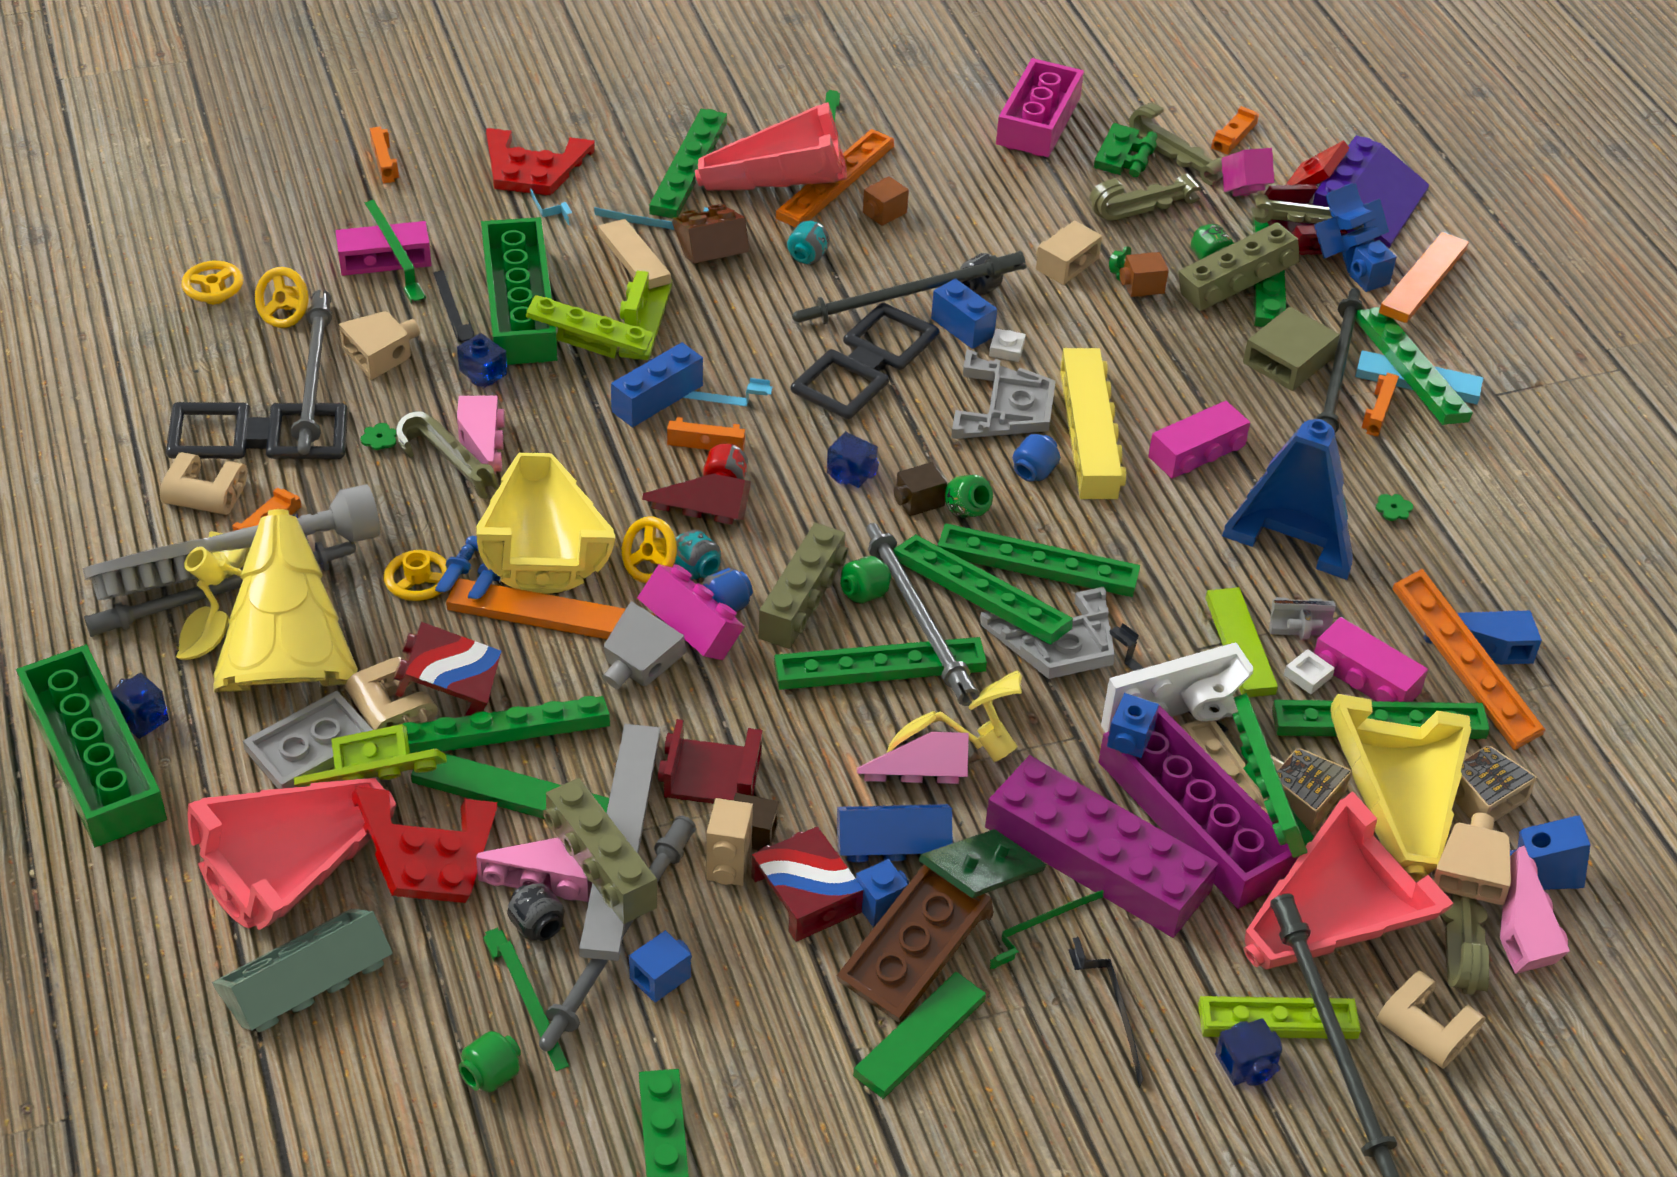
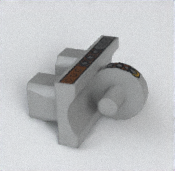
[1269,597,1336,640]

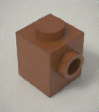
[862,176,909,226]
[1120,252,1169,297]

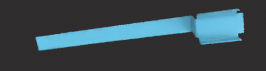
[530,188,572,226]
[594,207,709,230]
[683,378,773,406]

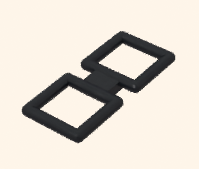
[790,302,940,419]
[166,402,348,459]

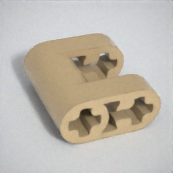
[160,452,247,515]
[345,657,438,730]
[1377,970,1485,1069]

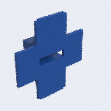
[1314,183,1389,273]

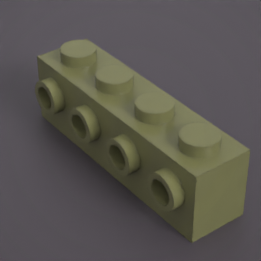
[1178,222,1300,311]
[758,522,848,649]
[543,778,657,924]

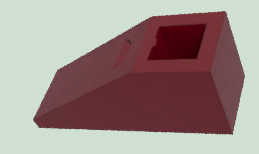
[642,474,751,525]

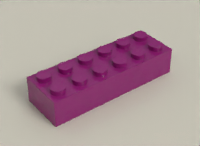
[1098,705,1299,909]
[985,755,1219,938]

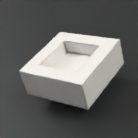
[989,329,1026,362]
[1284,649,1335,694]

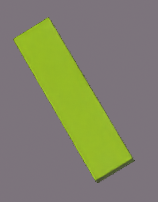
[1205,587,1278,697]
[1198,996,1361,1039]

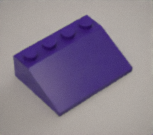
[1312,135,1429,248]

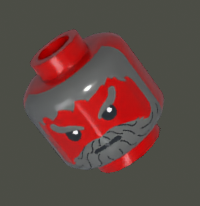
[703,444,748,480]

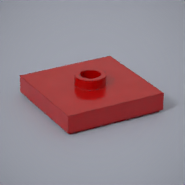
[1286,140,1349,185]

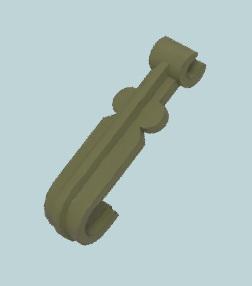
[1129,103,1223,185]
[1089,174,1202,221]
[1251,194,1364,230]
[396,411,500,499]
[1441,894,1489,995]

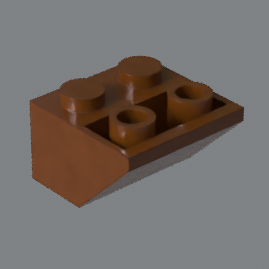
[672,204,750,263]

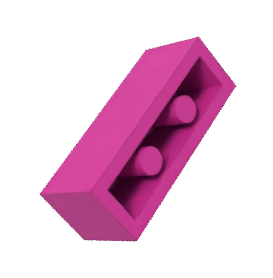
[1222,148,1274,197]
[335,221,432,276]
[1148,400,1250,479]
[637,564,745,660]
[1314,617,1428,702]

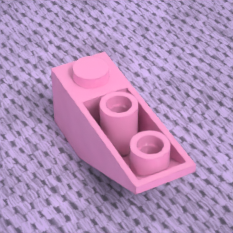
[457,396,505,475]
[857,732,969,784]
[476,837,592,902]
[1500,846,1570,974]

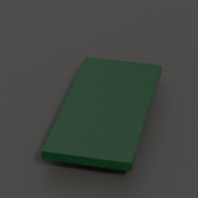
[919,829,1047,898]

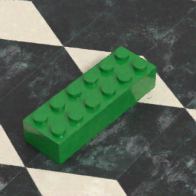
[481,217,558,365]
[16,644,167,848]

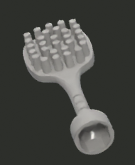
[83,484,380,601]

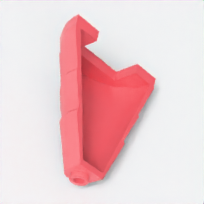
[695,102,847,191]
[188,778,396,930]
[1244,791,1454,970]

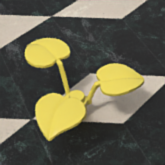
[176,531,250,660]
[887,670,1022,762]

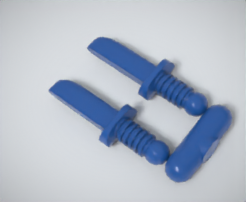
[435,536,501,599]

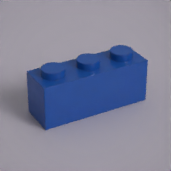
[611,342,703,428]
[837,804,953,862]

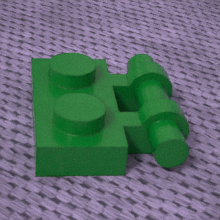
[1094,123,1158,177]

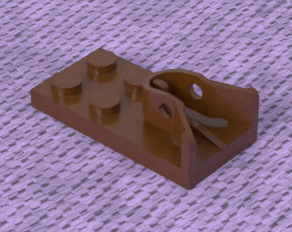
[836,865,994,1024]

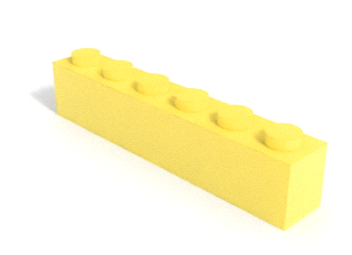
[1060,348,1126,499]

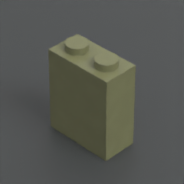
[1243,307,1340,391]

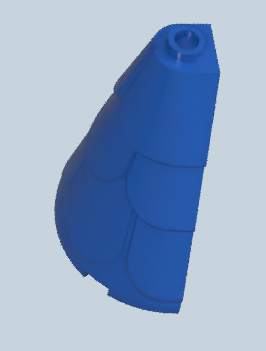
[1222,419,1353,580]

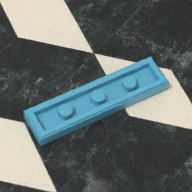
[1355,350,1483,404]

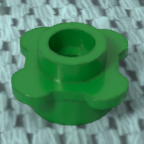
[1109,246,1131,281]

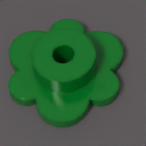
[360,423,397,450]
[1376,494,1413,521]

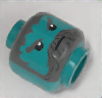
[787,221,830,264]
[674,530,721,579]

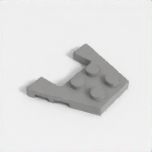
[951,350,1056,439]
[980,587,1114,679]

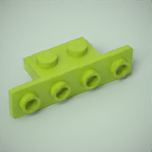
[619,270,672,360]
[526,295,653,359]
[294,724,447,787]

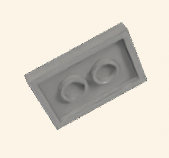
[243,691,373,789]

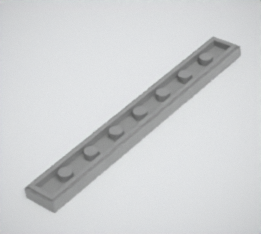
[579,724,660,961]

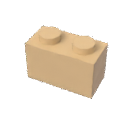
[1036,220,1102,285]
[706,798,753,886]

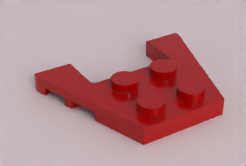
[486,128,595,196]
[352,786,497,903]

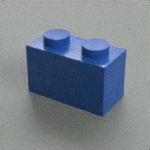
[931,278,997,349]

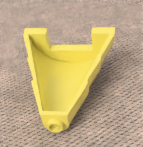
[476,452,615,594]
[213,509,358,693]
[1331,694,1471,881]

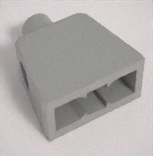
[603,601,687,689]

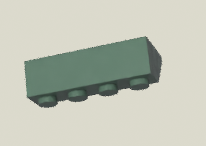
[212,908,393,1032]

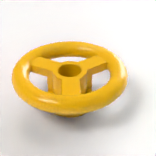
[181,261,244,305]
[255,267,309,328]
[621,516,677,584]
[384,550,447,601]

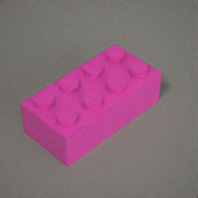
[996,58,1084,157]

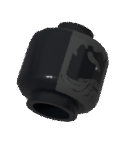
[960,253,1003,296]
[507,883,565,941]

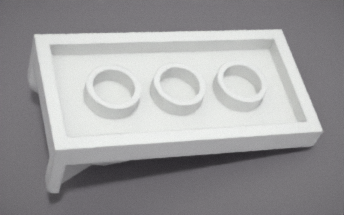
[1101,642,1253,733]

